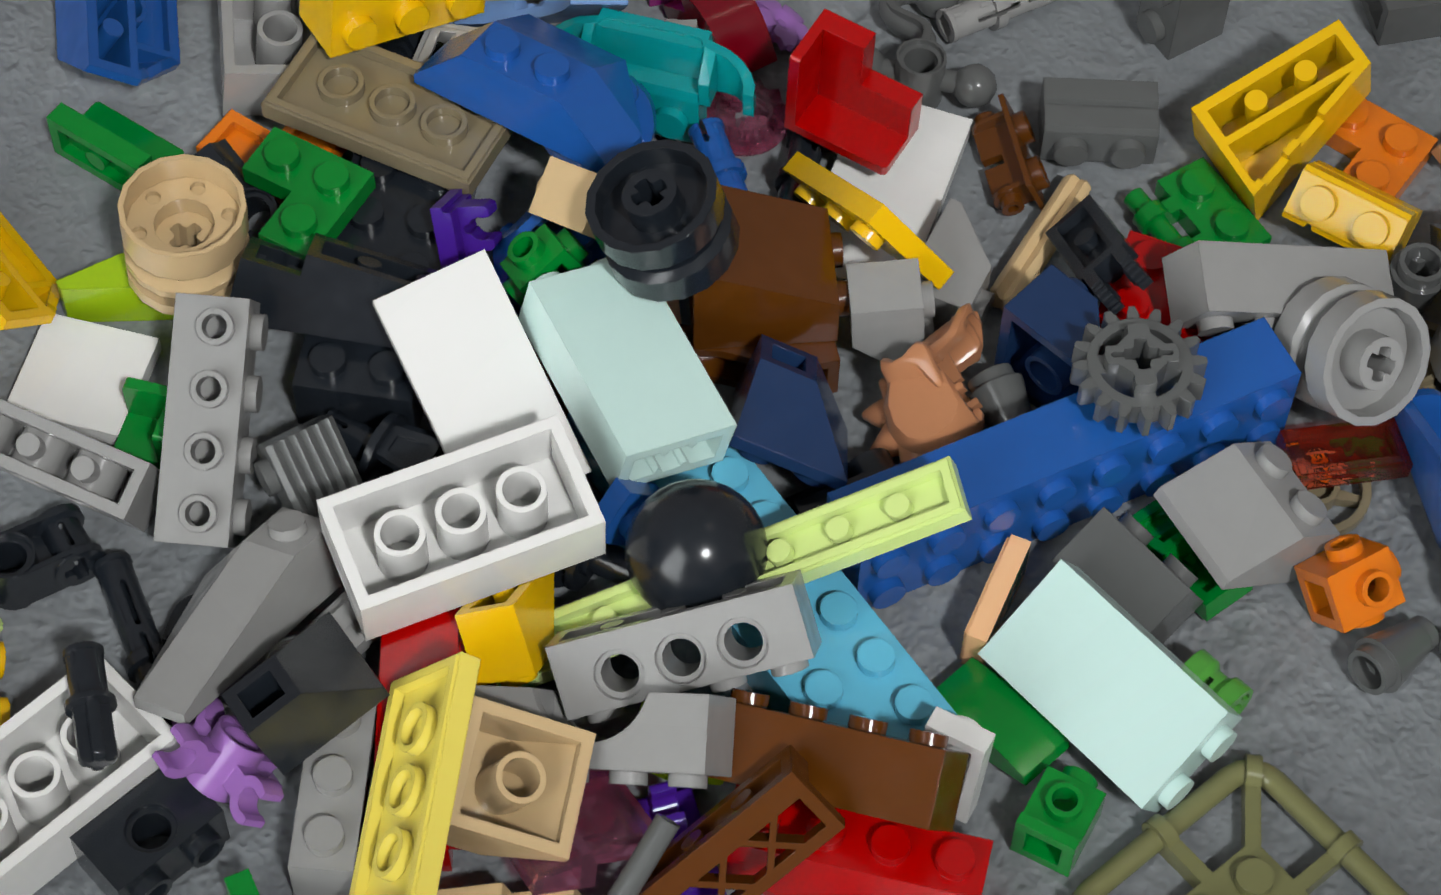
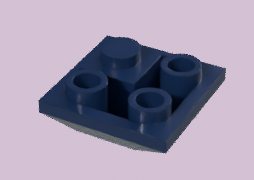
[729,334,848,489]

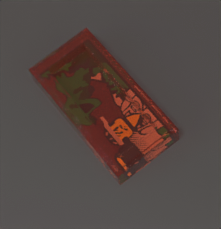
[1276,417,1413,490]

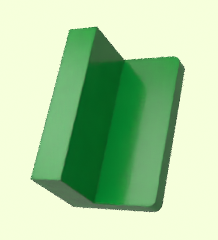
[46,102,184,191]

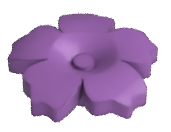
[756,0,809,52]

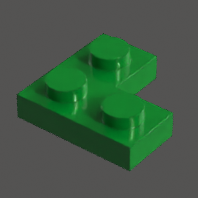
[242,126,376,256]

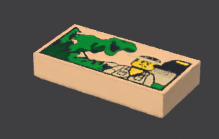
[960,534,1032,665]

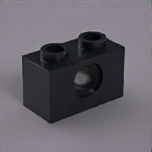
[70,769,230,895]

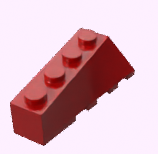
[726,784,994,895]

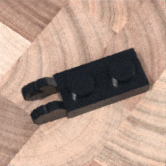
[1045,194,1154,315]

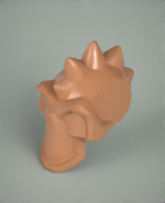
[862,303,985,464]

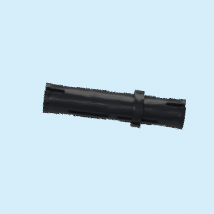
[93,552,172,725]

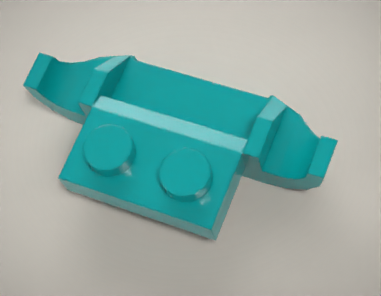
[555,7,756,143]

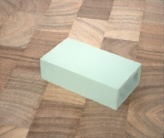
[518,258,737,485]
[978,559,1243,813]

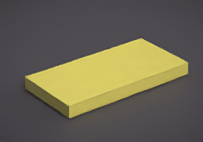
[349,651,481,895]

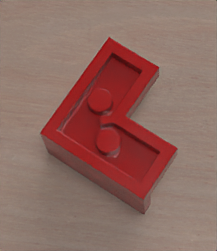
[784,9,923,175]

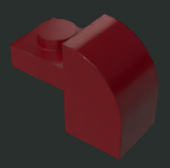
[663,0,778,72]

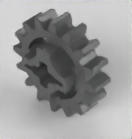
[1069,306,1208,436]

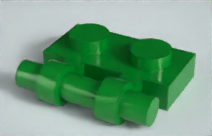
[1124,157,1272,247]

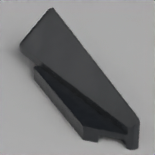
[230,233,529,348]

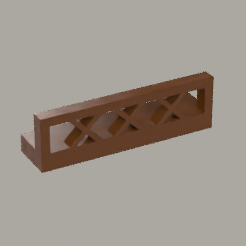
[606,744,845,895]

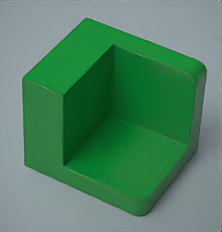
[114,377,167,470]

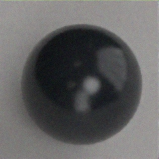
[625,479,768,610]

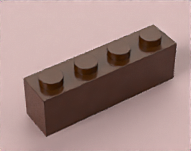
[708,688,969,832]

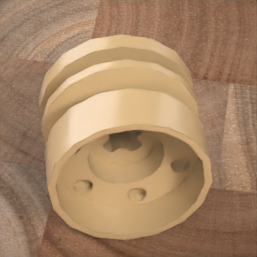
[117,154,250,315]

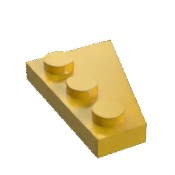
[783,151,954,290]

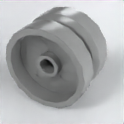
[1274,276,1431,426]

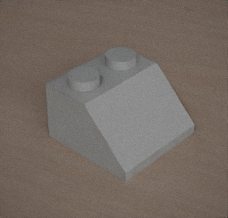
[1153,441,1340,590]

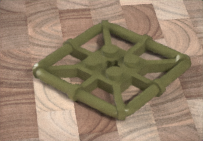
[1072,753,1409,895]

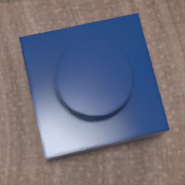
[598,477,660,546]

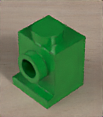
[1010,766,1106,877]

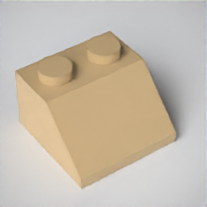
[446,696,596,862]

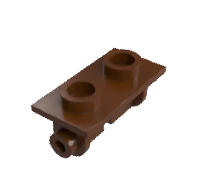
[972,93,1050,216]

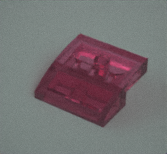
[508,770,652,895]

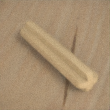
[990,174,1091,311]

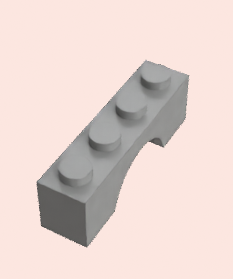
[474,685,736,789]

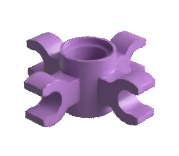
[152,697,297,828]

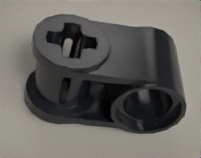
[0,503,106,610]

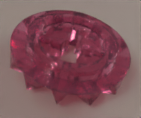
[706,78,787,156]

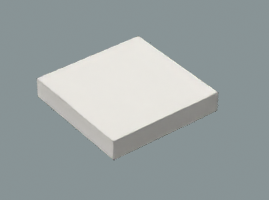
[7,314,162,445]

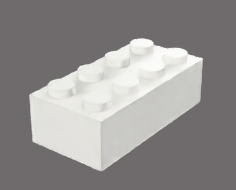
[316,414,606,641]
[0,659,180,895]

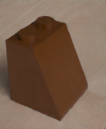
[688,185,850,350]

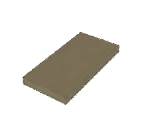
[261,33,514,196]

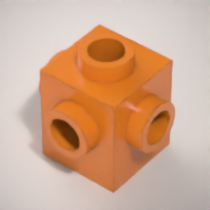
[1294,534,1406,634]

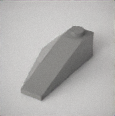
[133,507,343,724]

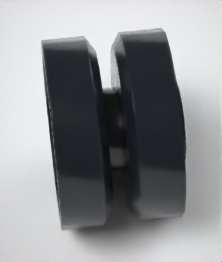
[585,139,740,302]

